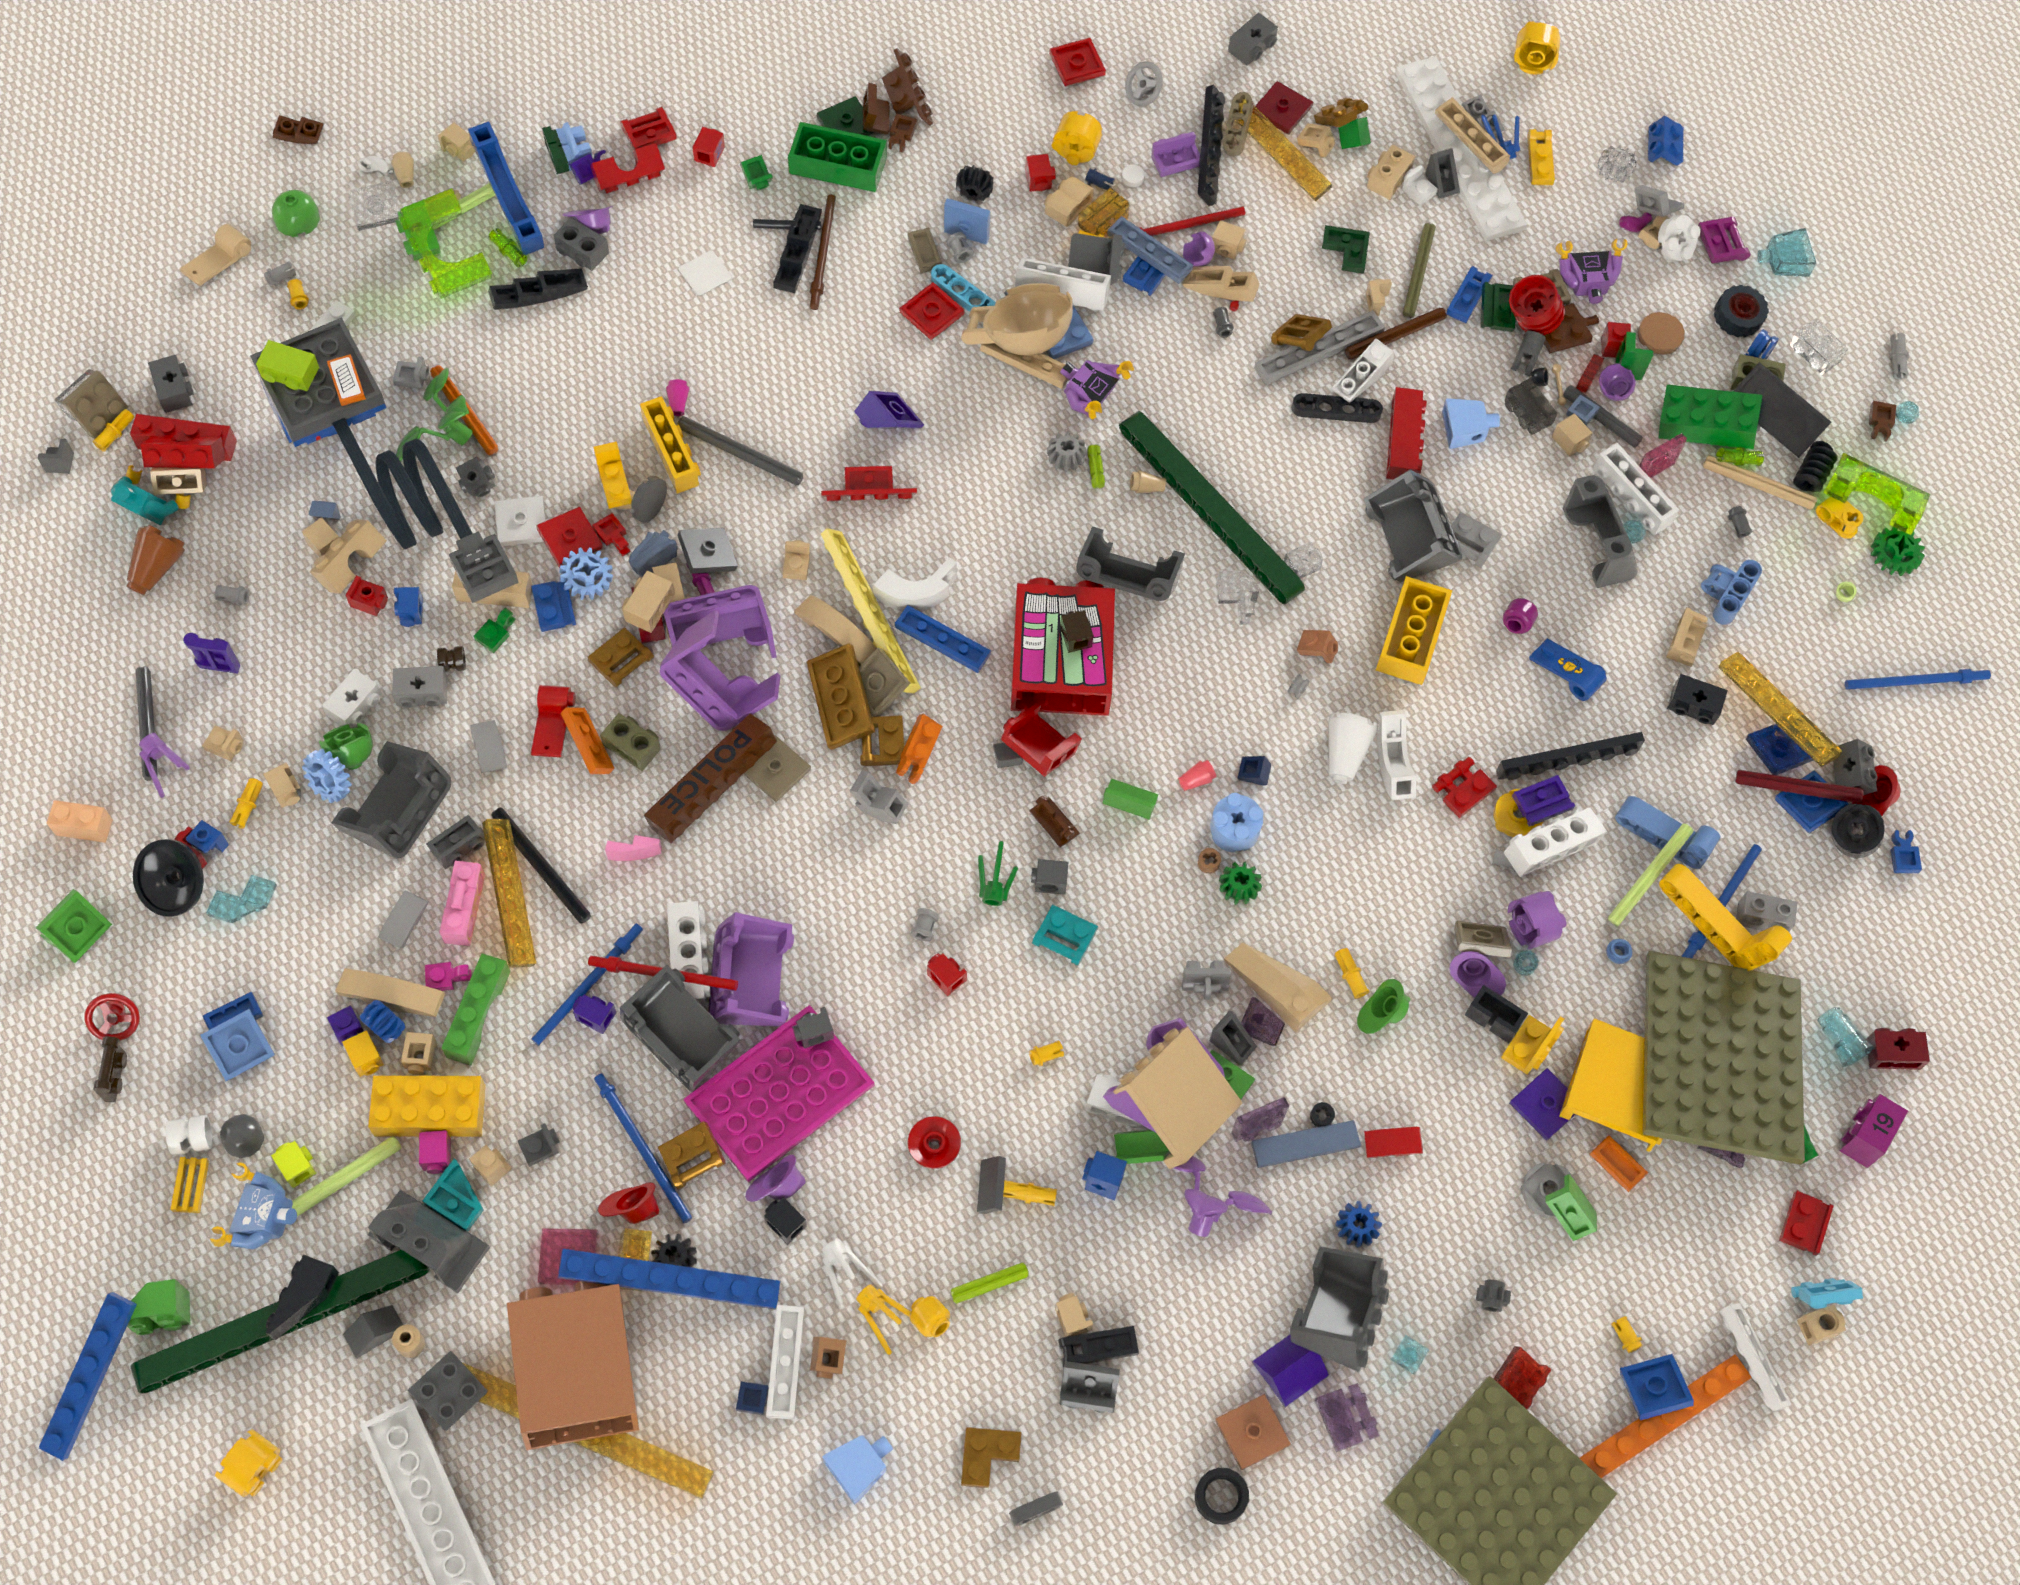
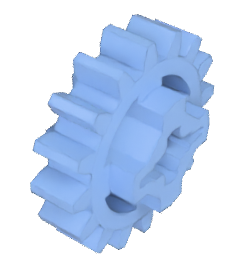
[559,547,613,600]
[302,749,352,803]

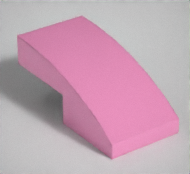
[605,835,662,861]

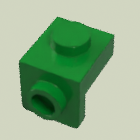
[740,155,773,190]

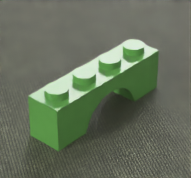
[441,953,511,1066]

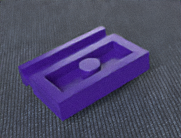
[1512,775,1575,827]

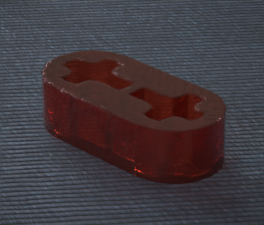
[1576,354,1605,394]

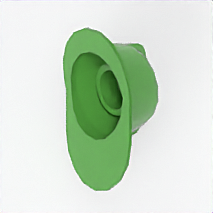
[1357,979,1410,1034]

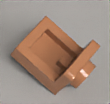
[1297,630,1338,663]

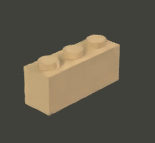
[452,571,533,608]

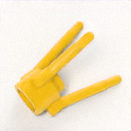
[856,1284,911,1355]

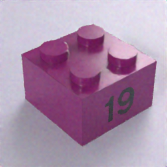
[1839,1094,1908,1168]

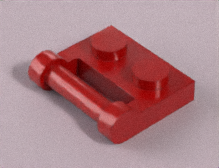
[620,107,677,150]

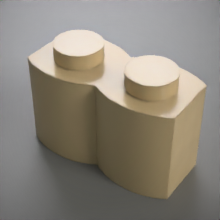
[1044,176,1094,227]

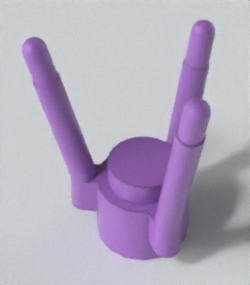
[139,733,190,798]

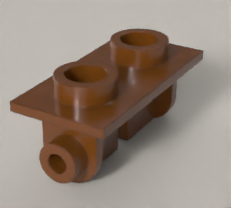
[1029,796,1080,848]

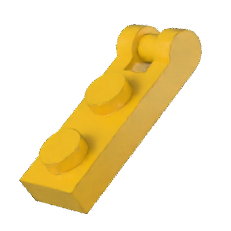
[1527,129,1555,185]

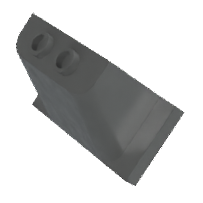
[367,1190,490,1293]

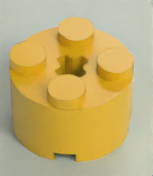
[1514,21,1560,75]
[1051,111,1102,166]
[215,1429,283,1497]

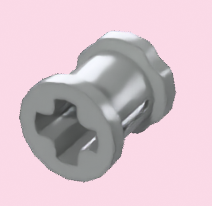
[947,232,974,263]
[910,908,940,941]

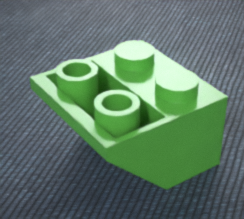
[127,1279,191,1335]

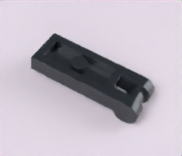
[1058,1326,1139,1368]

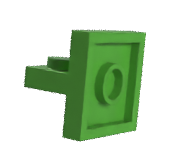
[36,889,112,963]

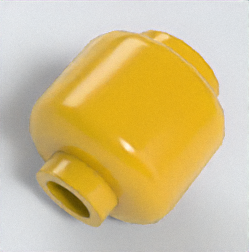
[910,1296,950,1337]

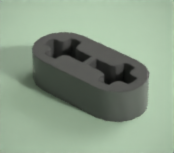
[1009,1491,1063,1526]

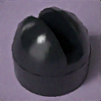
[1530,367,1549,386]

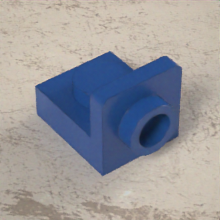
[186,820,229,854]

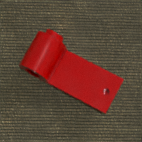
[531,685,576,758]

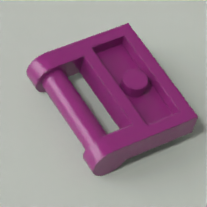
[1698,217,1751,264]

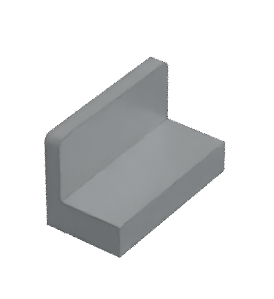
[1634,185,1685,217]

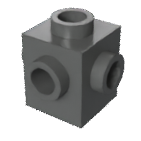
[456,457,496,497]

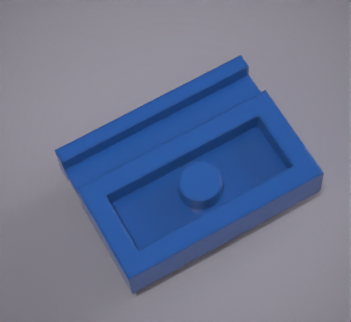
[1123,256,1166,296]
[531,581,576,632]

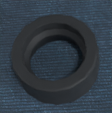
[1195,1467,1249,1525]

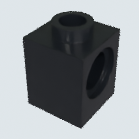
[764,1197,807,1245]

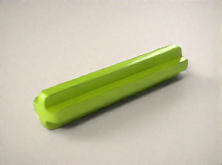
[951,1262,1029,1303]

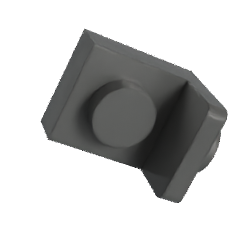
[518,1123,560,1167]

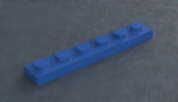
[39,1292,137,1461]

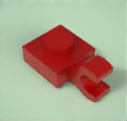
[592,513,631,557]

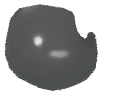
[220,1114,264,1158]

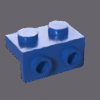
[1648,116,1684,166]

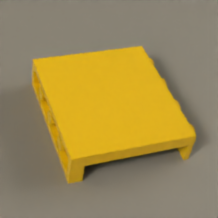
[1559,1018,1663,1152]

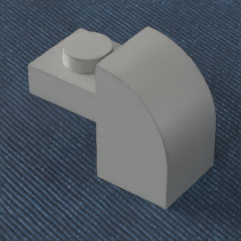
[850,770,908,824]

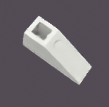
[1331,339,1394,403]

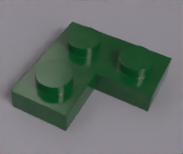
[1321,225,1370,274]

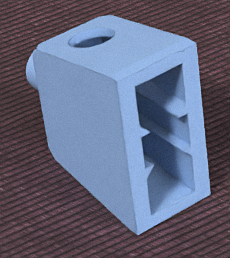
[1442,398,1500,449]
[822,1435,893,1505]

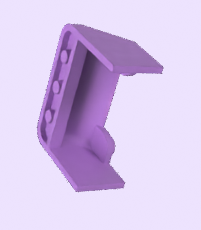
[664,585,777,658]
[660,610,781,731]

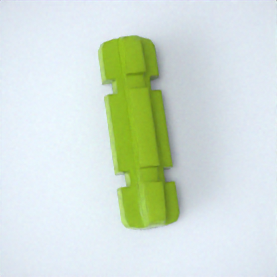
[1087,444,1105,489]

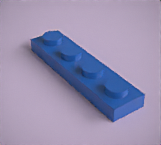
[895,605,991,673]

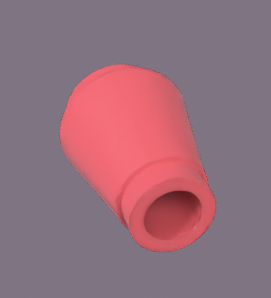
[1178,760,1217,791]

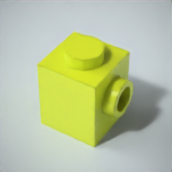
[271,1140,317,1188]

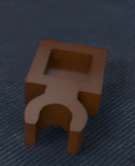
[888,113,917,152]
[1869,400,1896,442]

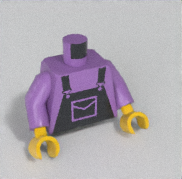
[1555,238,1627,304]
[1060,360,1134,419]

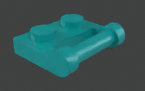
[1032,904,1098,966]

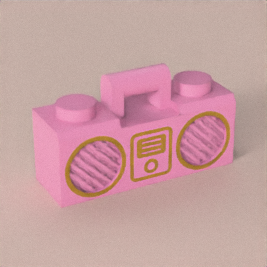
[439,861,485,946]

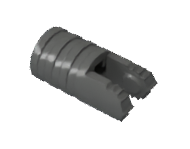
[1511,331,1546,377]

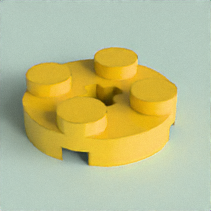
[1493,789,1544,837]

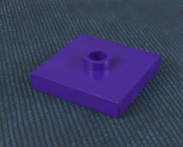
[1509,1068,1576,1141]

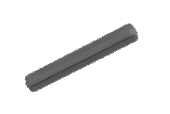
[1563,385,1643,448]

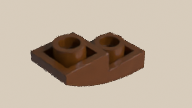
[273,115,324,144]

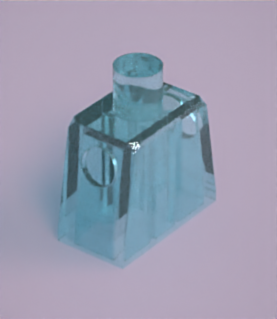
[1757,228,1816,277]

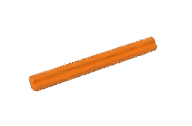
[430,365,498,455]

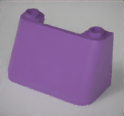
[708,912,794,1027]

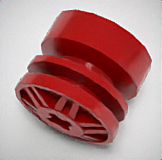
[1509,275,1565,335]

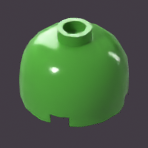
[272,190,320,237]
[319,723,373,770]

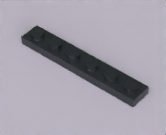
[1197,84,1225,206]
[1496,732,1645,780]

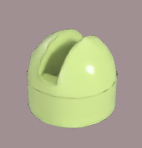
[1836,582,1857,603]

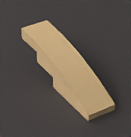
[335,968,445,1017]

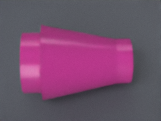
[666,379,689,416]

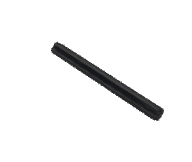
[491,807,591,924]

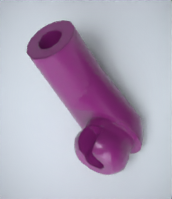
[1619,212,1653,233]

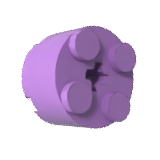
[1508,891,1567,950]

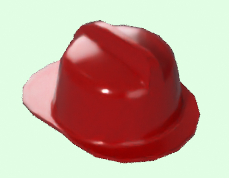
[1852,765,1901,816]
[598,1182,660,1224]

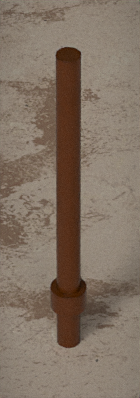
[809,194,836,310]

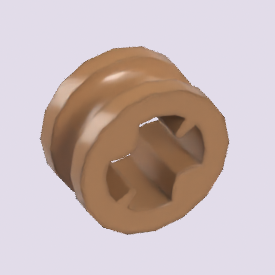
[1198,848,1221,874]

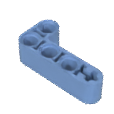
[1615,796,1721,869]

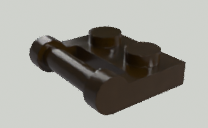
[93,1036,127,1103]

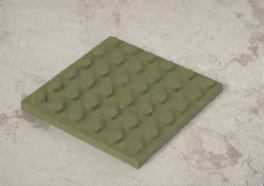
[1381,1376,1618,1585]

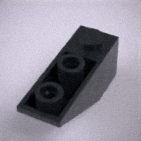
[266,1254,339,1340]

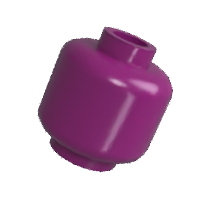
[1502,598,1538,634]

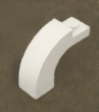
[873,557,957,611]
[1377,710,1416,800]

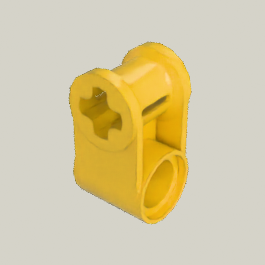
[1815,493,1864,539]

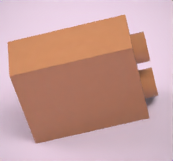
[507,1281,639,1451]

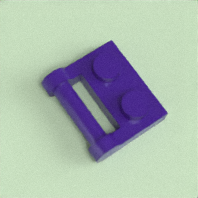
[183,633,240,674]

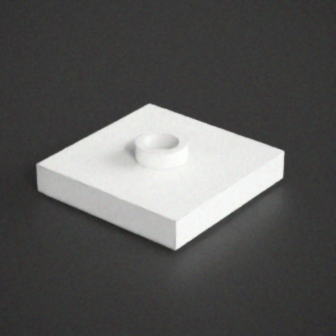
[494,496,546,546]

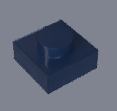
[736,1381,769,1415]

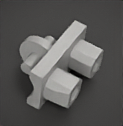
[1182,961,1231,1000]

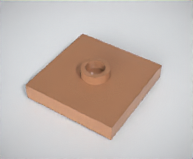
[1215,1394,1291,1471]

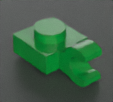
[474,608,516,653]

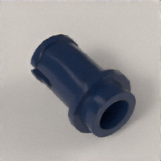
[1085,168,1115,192]

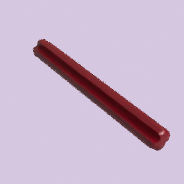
[1735,770,1864,803]

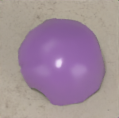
[1183,232,1215,267]
[1599,363,1636,401]

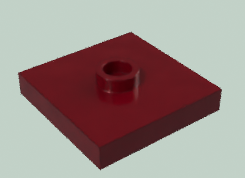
[1252,81,1313,135]

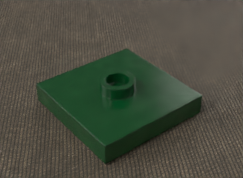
[817,96,876,136]

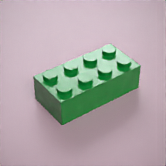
[788,122,887,192]
[1658,384,1762,450]

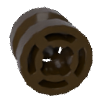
[437,646,466,672]

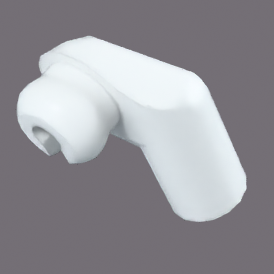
[358,156,394,176]

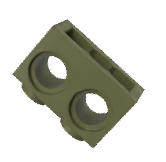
[1730,354,1786,390]
[600,713,661,771]

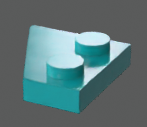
[422,1159,484,1232]

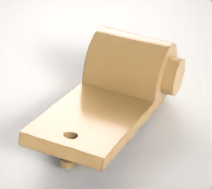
[180,224,251,286]

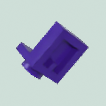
[327,1005,364,1047]

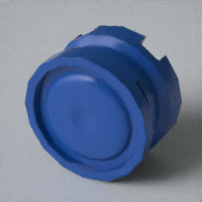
[1745,329,1779,359]

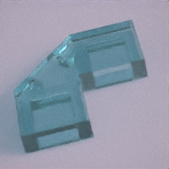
[206,875,277,923]

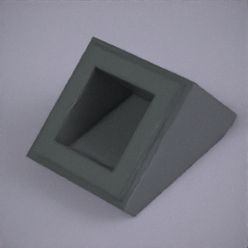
[993,743,1022,769]

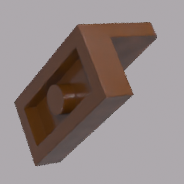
[863,83,890,135]

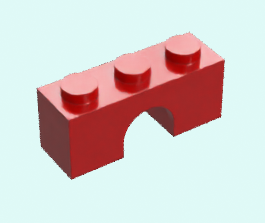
[590,143,665,194]
[140,436,225,468]

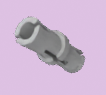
[1890,333,1909,379]

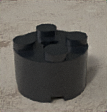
[1831,804,1885,859]

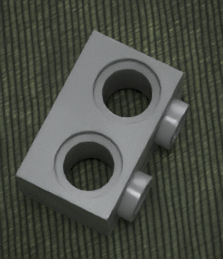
[1736,891,1798,932]

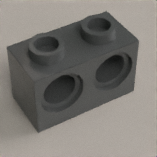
[553,217,609,271]

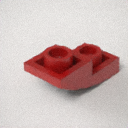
[1364,1127,1423,1159]

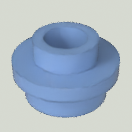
[1606,939,1632,964]

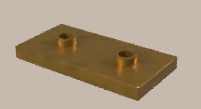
[806,643,875,750]

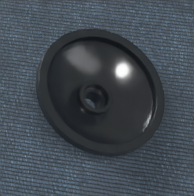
[133,839,204,917]

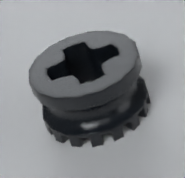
[1310,1102,1335,1127]

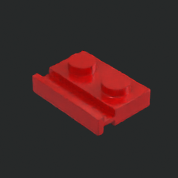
[1779,1190,1834,1256]

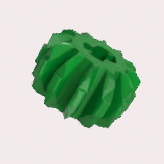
[1219,861,1262,905]

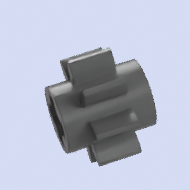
[1476,1279,1511,1312]

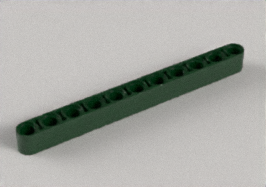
[1119,411,1305,605]
[130,1250,430,1394]

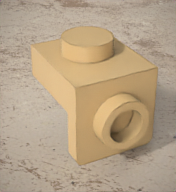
[1638,215,1670,250]

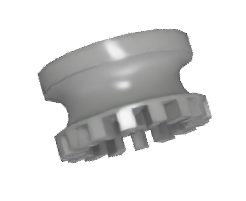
[1288,674,1310,699]

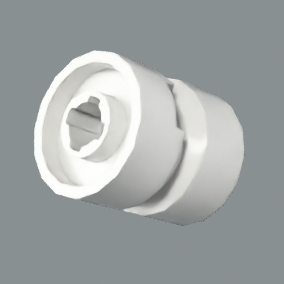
[165,1114,213,1156]

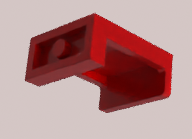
[1000,702,1082,777]

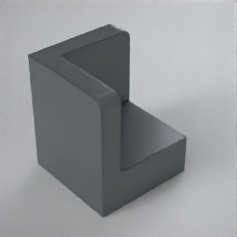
[37,439,74,474]

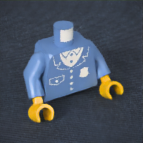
[210,1162,297,1250]

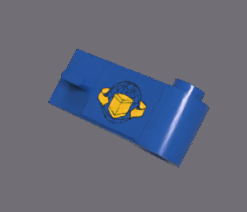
[1529,638,1607,701]

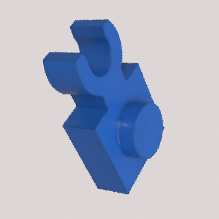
[1890,830,1922,873]

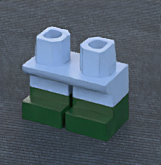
[542,122,592,175]

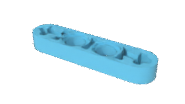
[931,264,996,312]

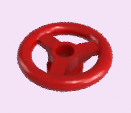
[84,993,140,1041]

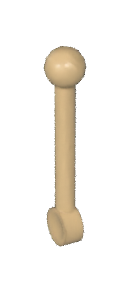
[1552,364,1567,406]

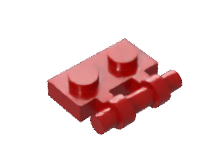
[1432,757,1497,819]

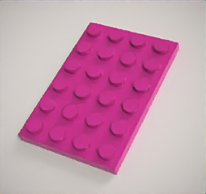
[683,1005,875,1182]

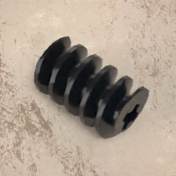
[1793,441,1838,492]

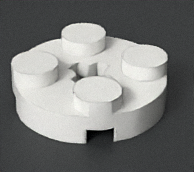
[1658,215,1700,261]

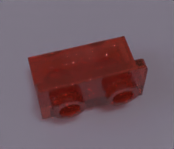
[1493,1346,1551,1409]

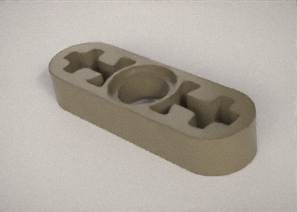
[1223,92,1254,157]

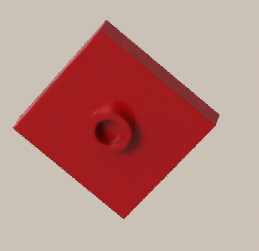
[1049,38,1106,86]
[899,282,965,340]
[536,506,603,568]

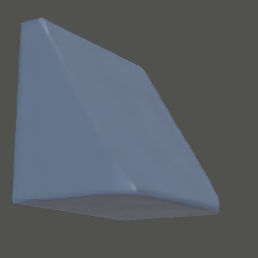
[309,500,341,520]

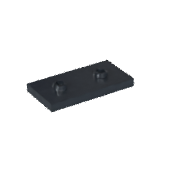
[1733,362,1832,458]

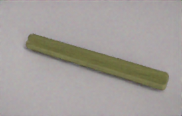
[1403,223,1436,318]

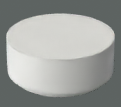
[1122,165,1144,188]

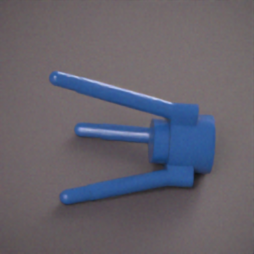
[1481,115,1520,159]

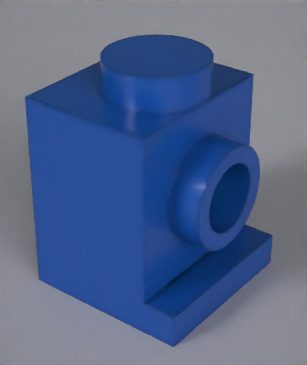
[394,587,423,627]

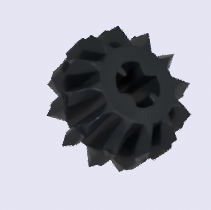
[955,165,994,201]
[651,1233,697,1267]

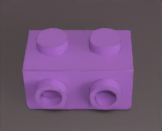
[1151,132,1200,177]

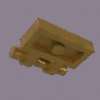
[1314,98,1368,127]

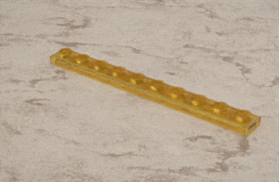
[462,1362,714,1500]

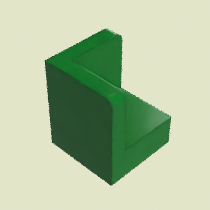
[1338,117,1371,149]

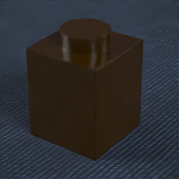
[1060,610,1094,653]

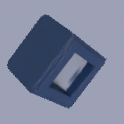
[1238,756,1271,785]

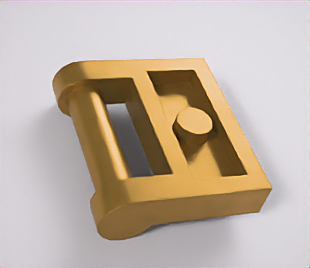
[1271,314,1332,351]
[587,627,654,688]
[860,715,904,766]
[658,1121,726,1190]

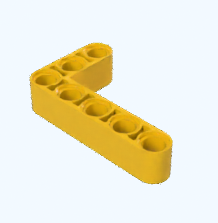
[1659,864,1792,971]

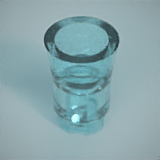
[1817,1007,1874,1067]

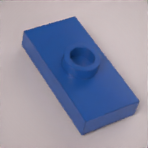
[202,991,264,1030]

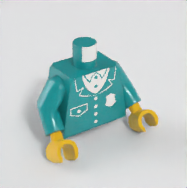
[111,465,191,526]

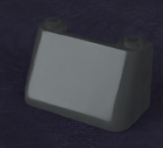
[1363,470,1462,582]
[1076,526,1185,601]
[331,741,451,858]
[620,965,741,1092]

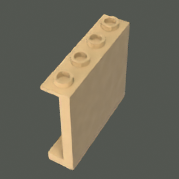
[1113,1026,1242,1169]

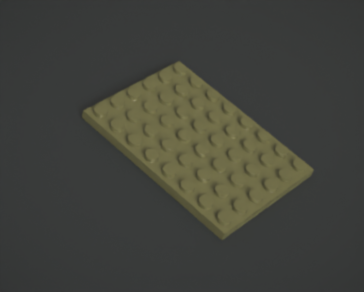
[1643,950,1805,1165]

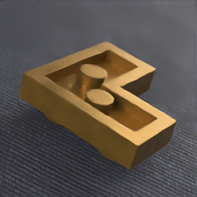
[961,1427,1021,1488]

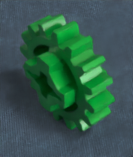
[1870,526,1925,576]

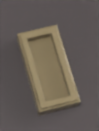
[907,228,942,273]

